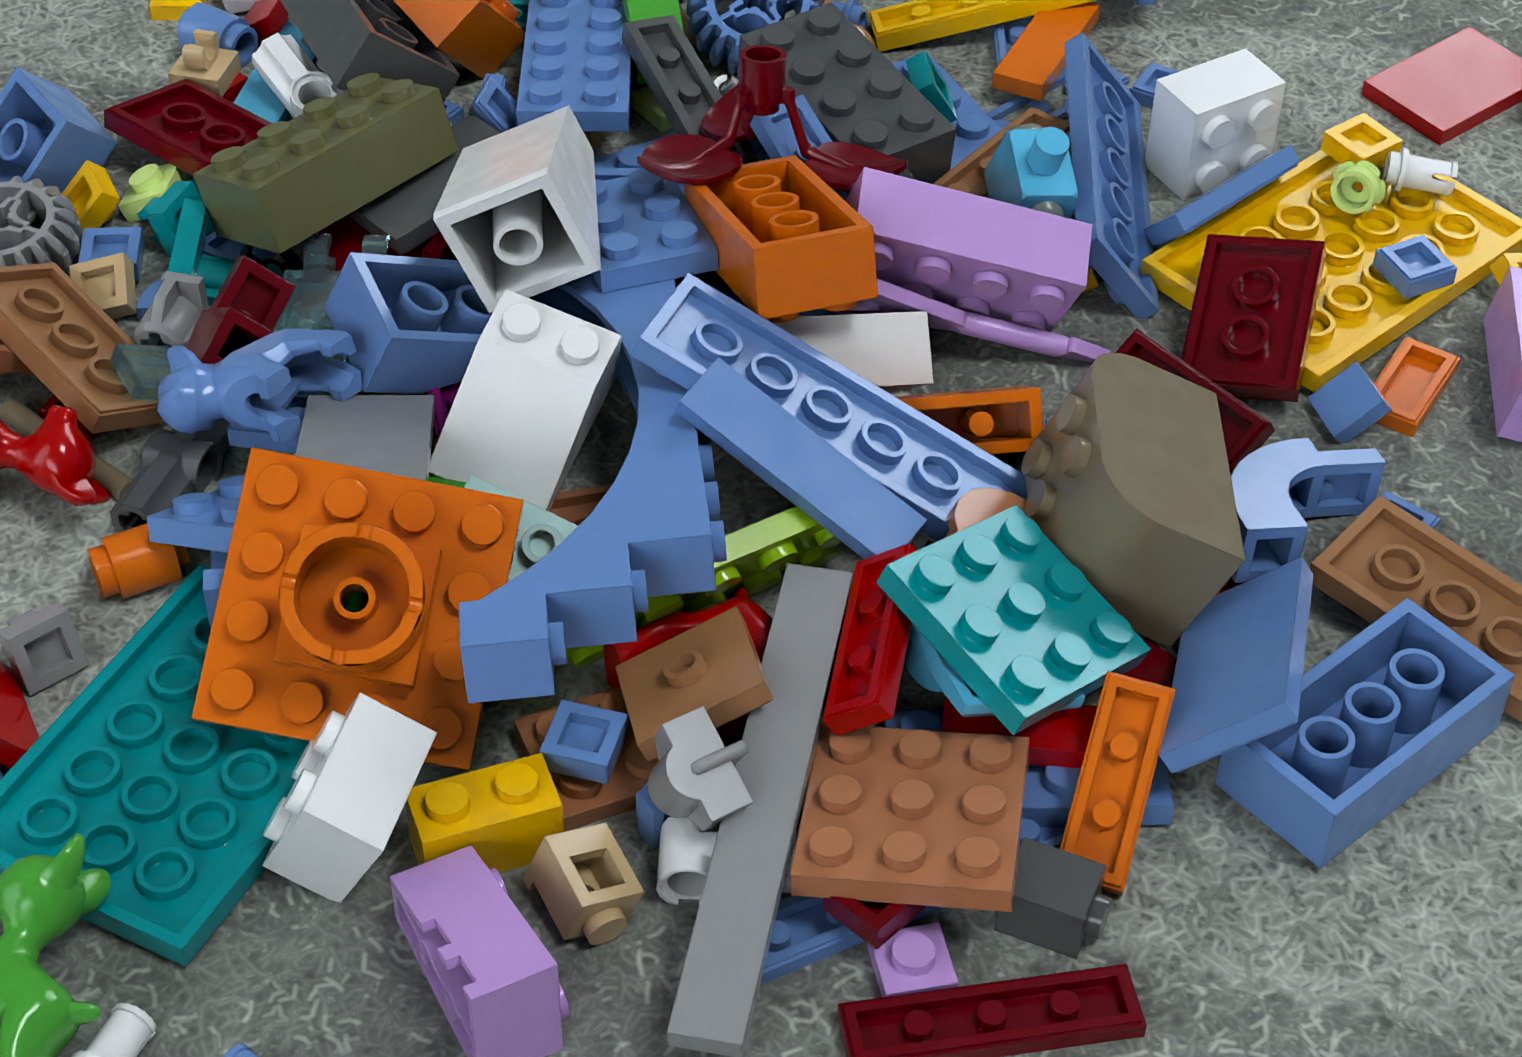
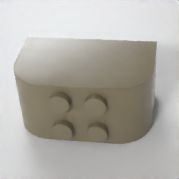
[1021,353,1245,647]

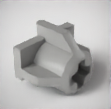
[134,271,211,364]
[648,706,753,831]

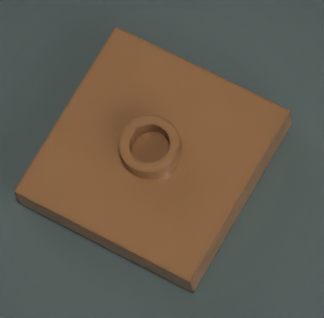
[615,606,774,762]

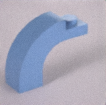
[1231,438,1386,583]

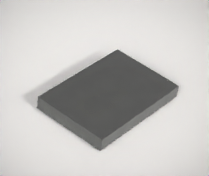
[347,114,501,256]

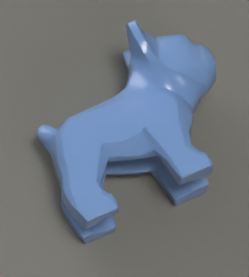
[157,329,363,444]

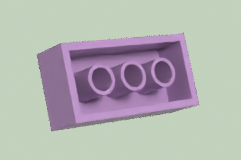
[845,167,1093,332]

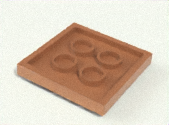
[790,723,1029,912]

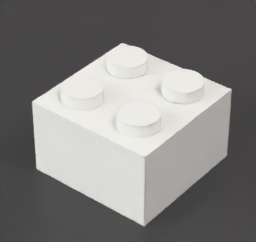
[1145,48,1286,201]
[262,693,437,903]

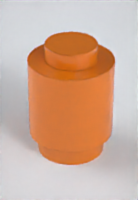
[87,523,190,600]

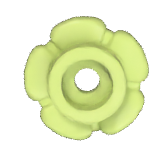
[1331,160,1386,214]

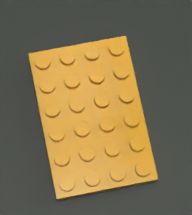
[1140,150,1522,393]

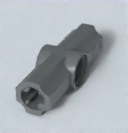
[110,419,230,531]

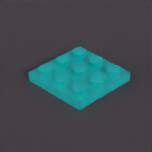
[876,505,1151,735]

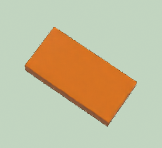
[1374,337,1461,438]

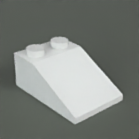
[429,289,622,511]

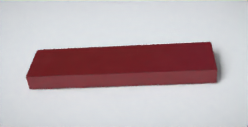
[837,964,1147,1057]

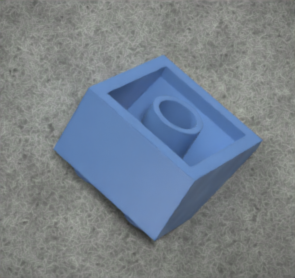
[0,67,117,194]

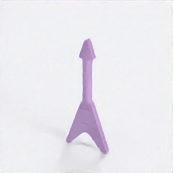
[829,279,1111,363]

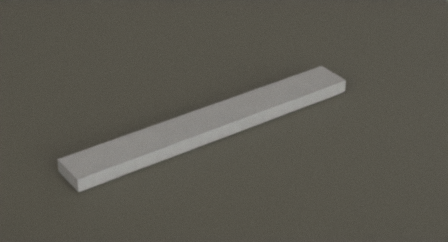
[667,563,853,1057]

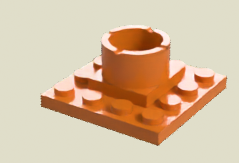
[191,447,524,772]

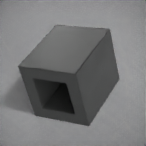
[994,837,1112,959]

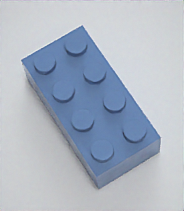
[1215,598,1515,869]

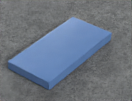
[1159,557,1314,774]

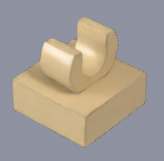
[168,29,241,97]

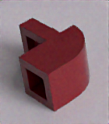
[187,255,296,364]

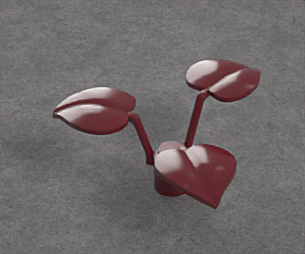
[637,45,908,190]

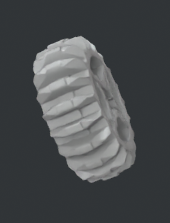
[0,175,83,277]

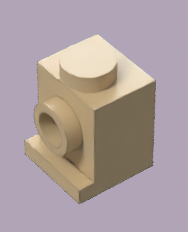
[522,822,644,945]

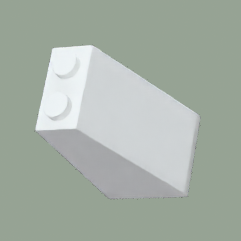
[433,105,601,313]

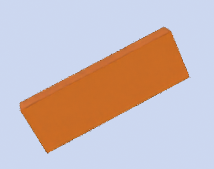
[992,2,1100,101]
[1060,671,1176,896]

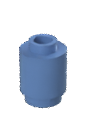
[177,2,258,68]

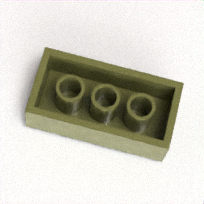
[193,73,459,254]

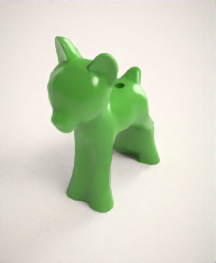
[0,833,112,1057]

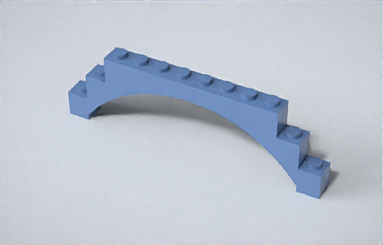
[459,274,727,704]

